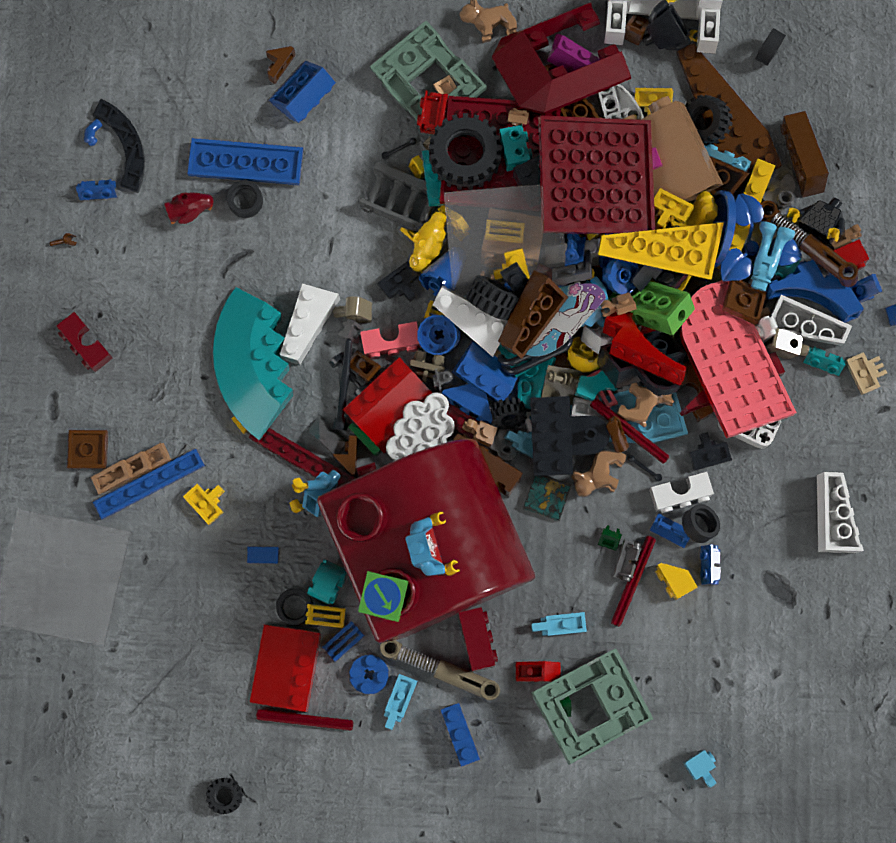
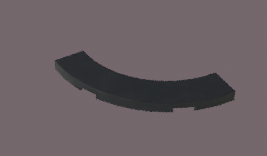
[93,99,145,193]

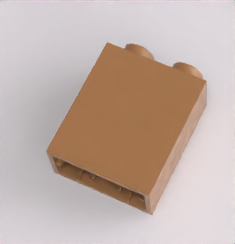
[624,96,723,219]

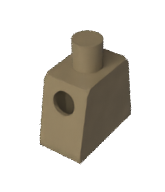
[764,328,809,359]

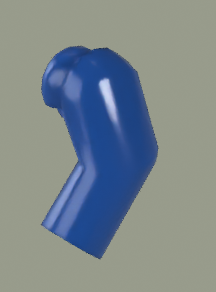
[84,119,103,146]

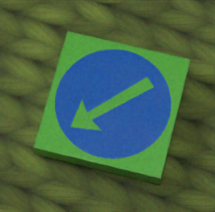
[358,571,408,622]

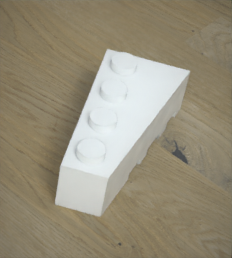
[280,284,340,365]
[433,286,509,357]
[770,295,852,346]
[817,472,864,553]

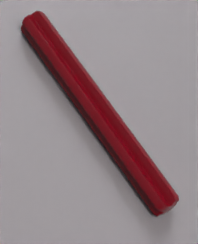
[590,398,669,464]
[611,535,656,627]
[256,709,354,731]

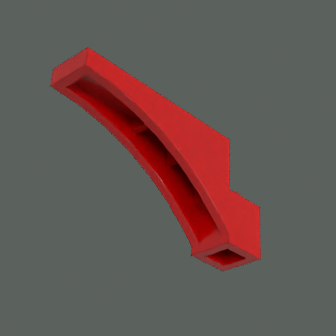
[603,312,687,386]

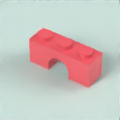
[360,321,421,359]

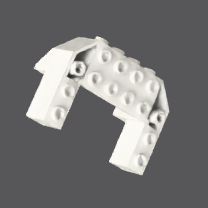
[604,0,723,54]

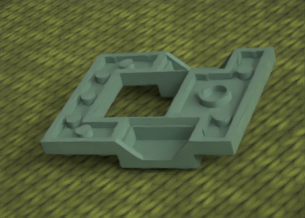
[370,21,487,136]
[531,648,653,765]

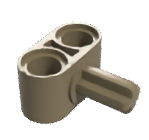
[332,297,372,323]

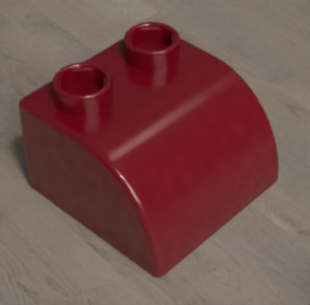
[317,439,535,643]

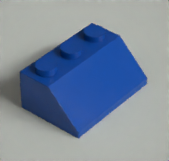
[269,61,336,123]
[451,341,518,403]

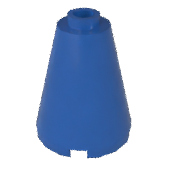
[419,247,467,296]

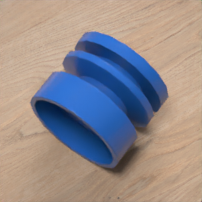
[417,315,461,355]

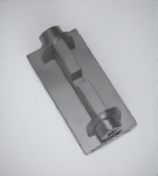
[432,369,453,394]
[613,539,642,582]

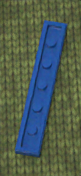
[93,449,205,520]

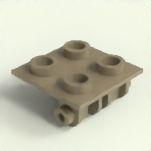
[541,365,584,405]

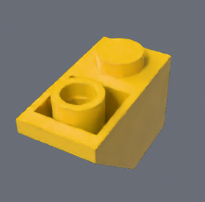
[655,563,698,600]

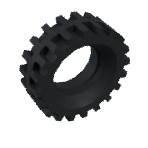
[429,113,502,190]

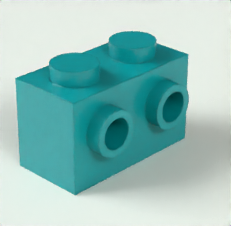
[499,125,533,171]

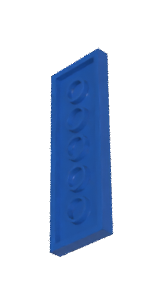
[187,138,303,185]

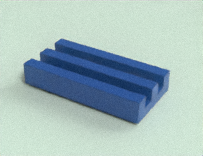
[322,621,364,662]

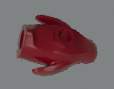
[164,192,214,224]

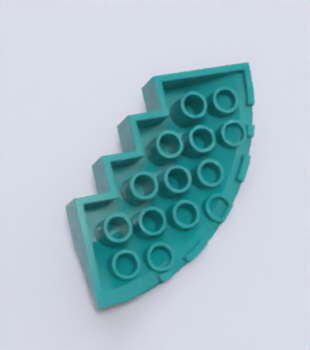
[213,287,293,440]

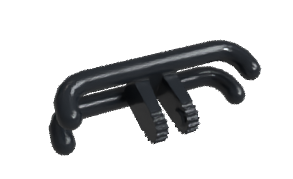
[498,337,573,375]

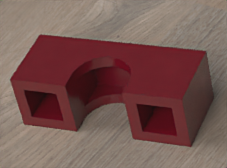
[57,312,113,372]

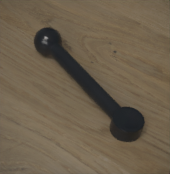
[381,138,417,160]
[628,455,662,482]

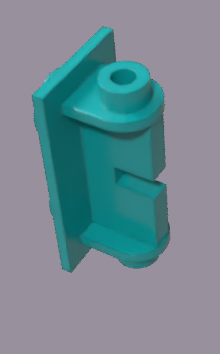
[803,346,846,376]

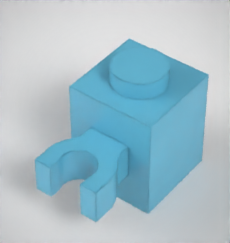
[683,750,717,788]

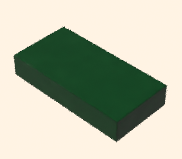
[349,422,381,457]

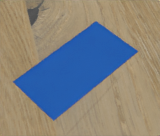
[247,547,279,564]

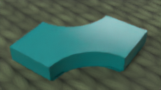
[574,369,617,401]

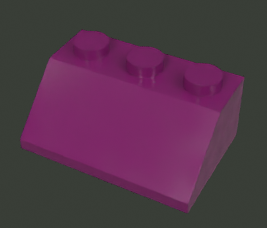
[547,34,600,73]

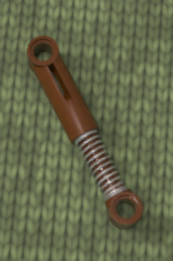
[761,200,858,287]

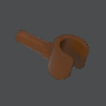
[50,233,77,246]

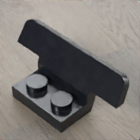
[631,225,689,292]

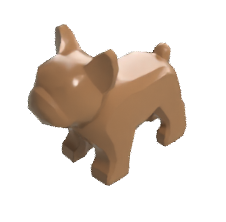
[460,0,517,43]
[617,383,674,427]
[571,451,626,497]

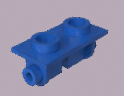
[76,179,117,200]
[565,234,586,266]
[650,513,690,548]
[700,544,721,585]

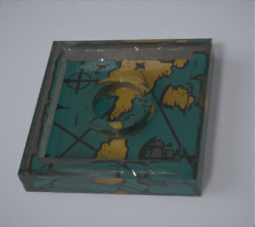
[523,476,572,521]

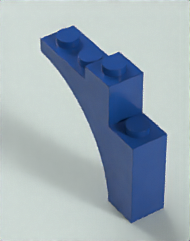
[766,260,864,323]

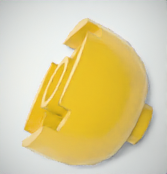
[568,337,600,373]

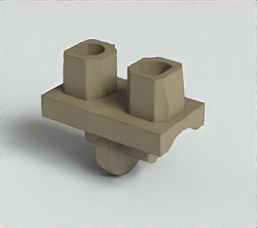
[410,350,446,383]

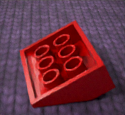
[343,357,432,454]
[250,625,322,712]

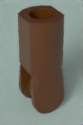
[606,416,629,452]

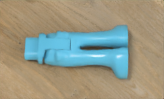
[751,221,795,291]

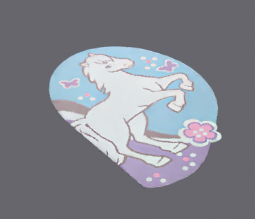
[525,281,606,356]

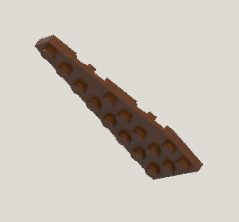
[676,44,782,179]

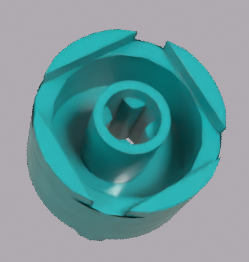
[307,559,347,604]

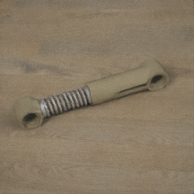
[380,640,500,700]

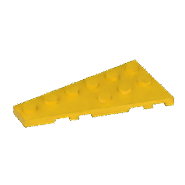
[597,222,724,280]

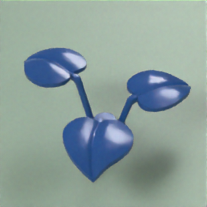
[720,194,802,282]

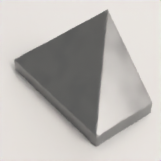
[307,417,347,454]

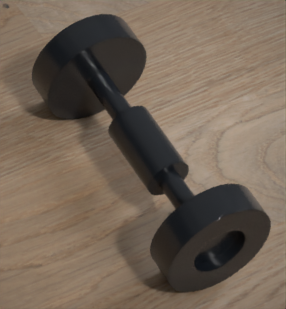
[329,352,370,397]

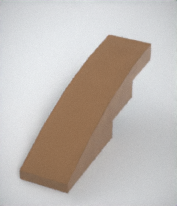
[91,443,171,495]

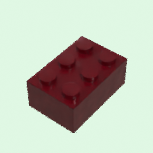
[459,607,498,672]

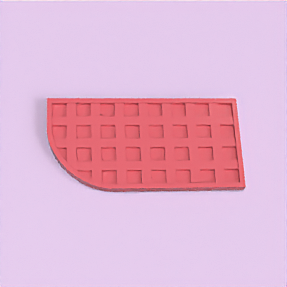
[680,280,797,439]

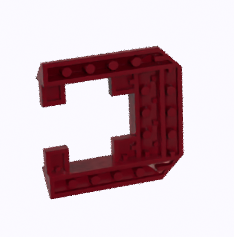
[492,2,631,115]

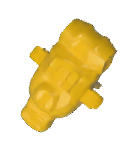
[670,191,718,227]
[400,212,447,273]

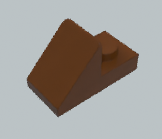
[624,14,649,46]
[266,46,296,84]
[350,350,381,383]
[333,436,358,477]

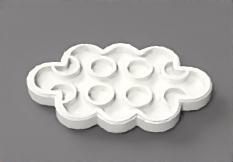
[386,392,455,461]

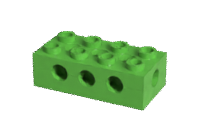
[608,281,695,335]

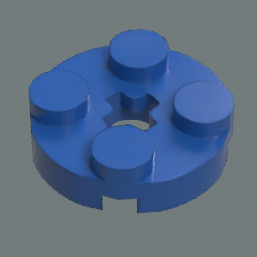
[603,259,639,294]
[349,655,389,694]

